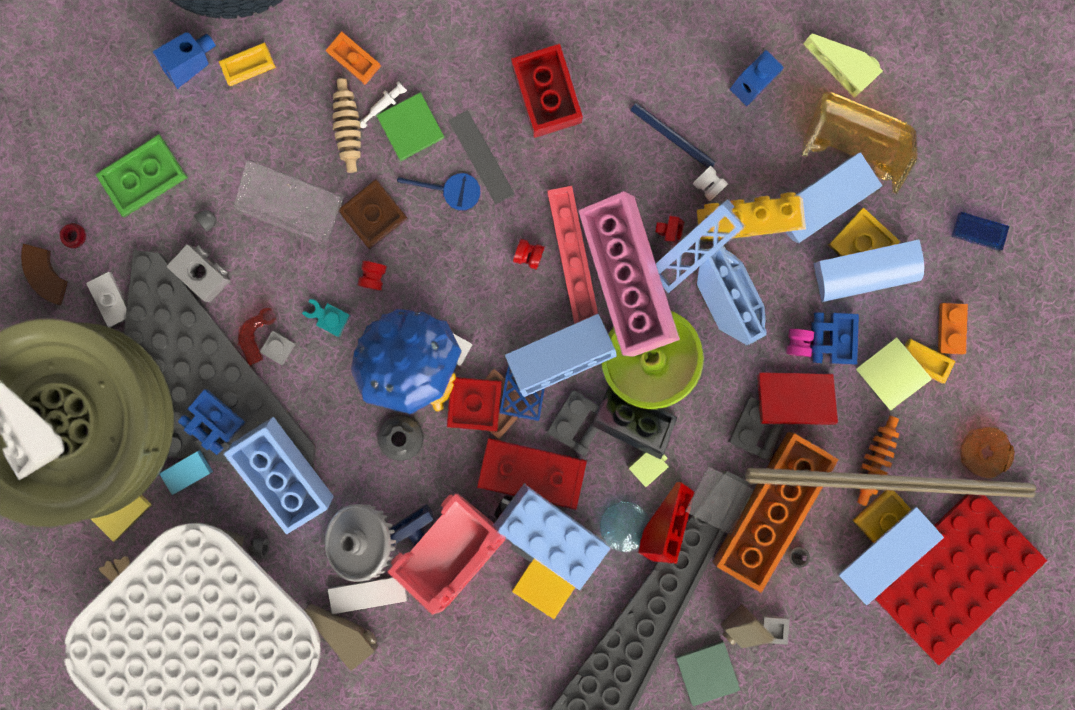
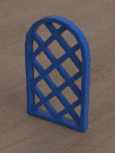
[499,366,545,421]

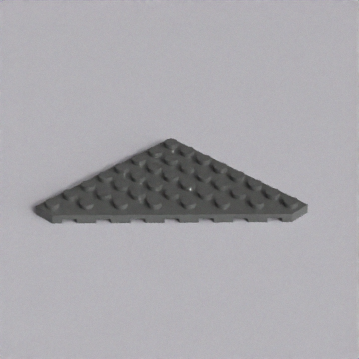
[124,250,316,468]

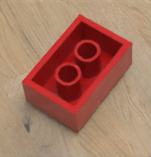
[511,44,583,138]

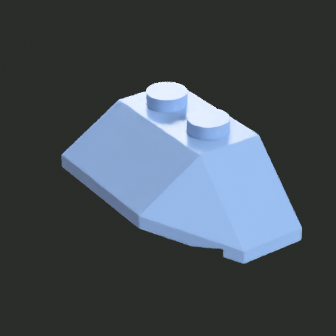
[697,246,767,345]

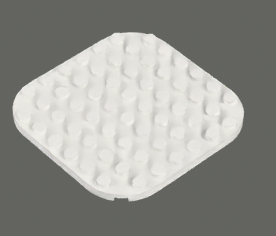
[65,523,320,710]

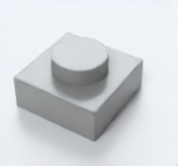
[260,331,296,365]
[762,615,790,645]

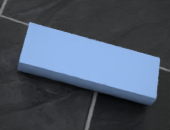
[785,152,882,243]
[813,240,924,302]
[505,314,617,397]
[838,507,944,606]

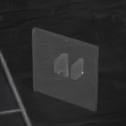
[686,466,754,535]

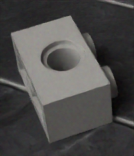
[166,244,231,303]

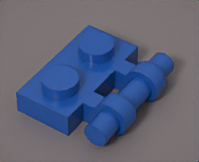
[810,313,859,365]
[178,389,246,455]

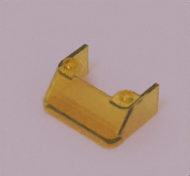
[802,92,918,194]

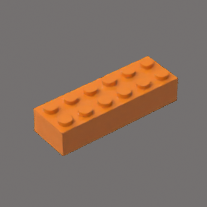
[712,432,839,593]

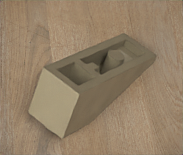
[304,604,378,671]
[720,604,775,648]

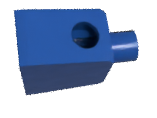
[153,32,216,89]
[729,50,784,107]

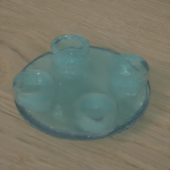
[600,501,649,552]

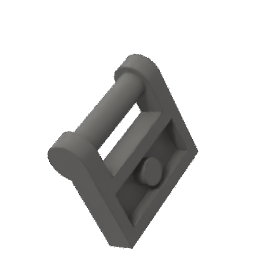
[547,390,600,456]
[729,397,784,461]

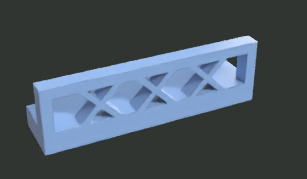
[656,199,745,293]

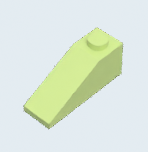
[803,33,883,98]

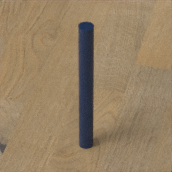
[630,103,716,168]

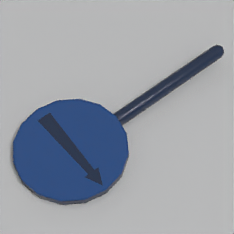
[397,173,480,210]

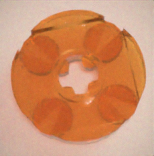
[960,427,1015,478]

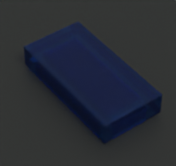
[951,212,1010,251]

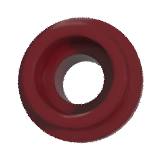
[60,223,86,249]

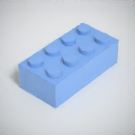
[224,417,334,535]
[494,484,611,590]

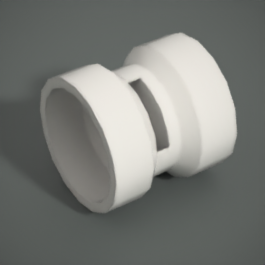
[693,166,728,201]

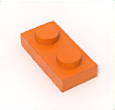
[325,31,381,85]
[938,303,968,354]

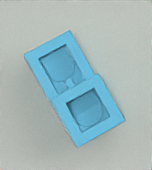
[160,450,213,495]

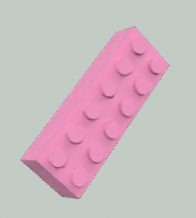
[578,191,680,356]

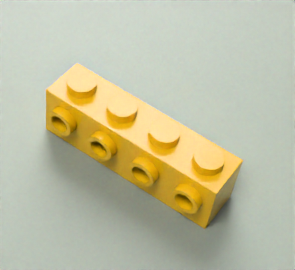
[697,192,806,242]

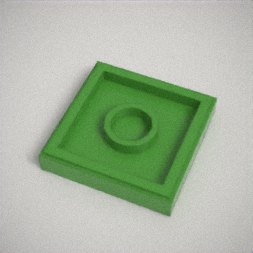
[376,92,444,161]

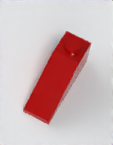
[638,482,694,564]

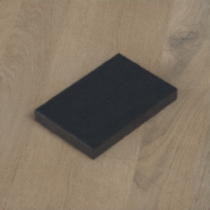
[591,386,678,459]

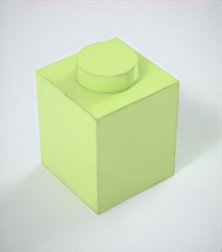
[627,452,668,487]

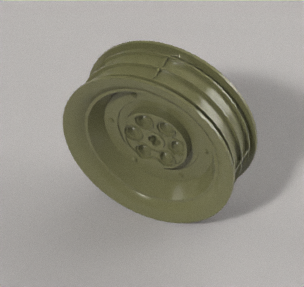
[0,319,174,527]

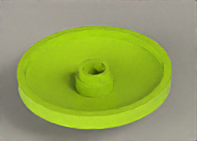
[602,311,704,409]

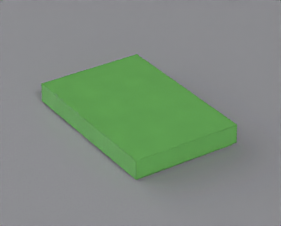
[95,134,188,217]

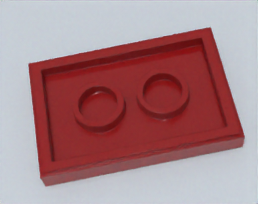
[757,373,838,425]

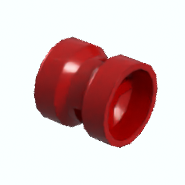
[513,238,545,270]
[357,261,387,291]

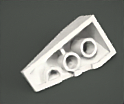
[0,382,64,480]

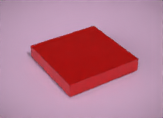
[447,377,502,431]

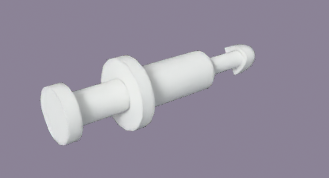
[360,81,407,128]

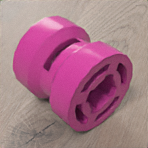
[786,329,814,357]

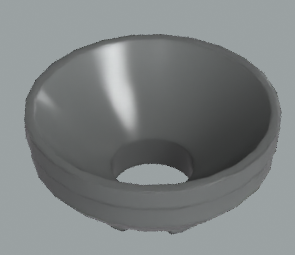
[378,415,424,461]

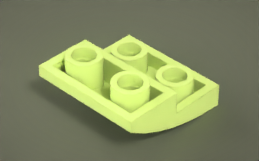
[856,338,932,410]

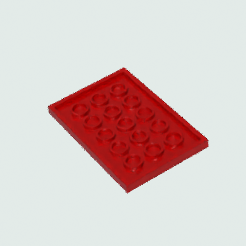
[874,494,1047,666]

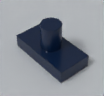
[390,504,434,546]

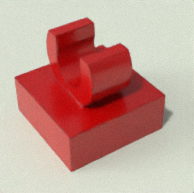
[655,216,685,246]

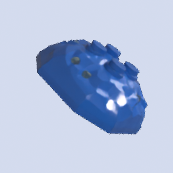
[351,309,462,414]

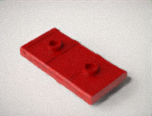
[477,438,587,510]

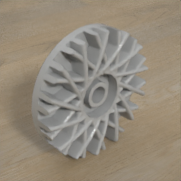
[325,504,396,582]

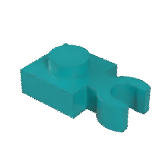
[302,299,351,337]

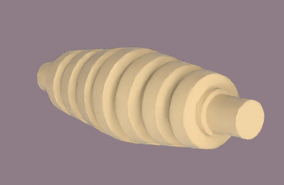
[333,79,361,173]

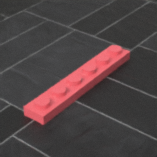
[547,186,598,324]

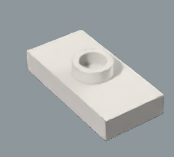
[86,272,127,328]

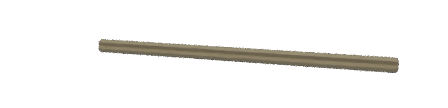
[745,468,1036,498]

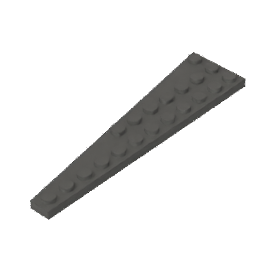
[549,470,749,710]

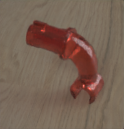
[237,308,277,366]

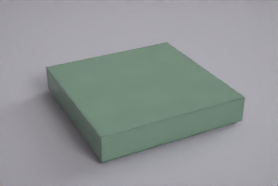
[675,640,740,706]

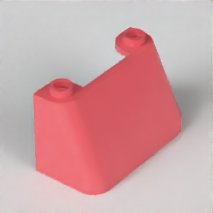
[388,494,506,615]

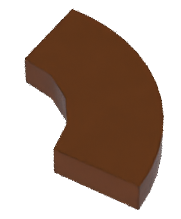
[21,243,68,305]

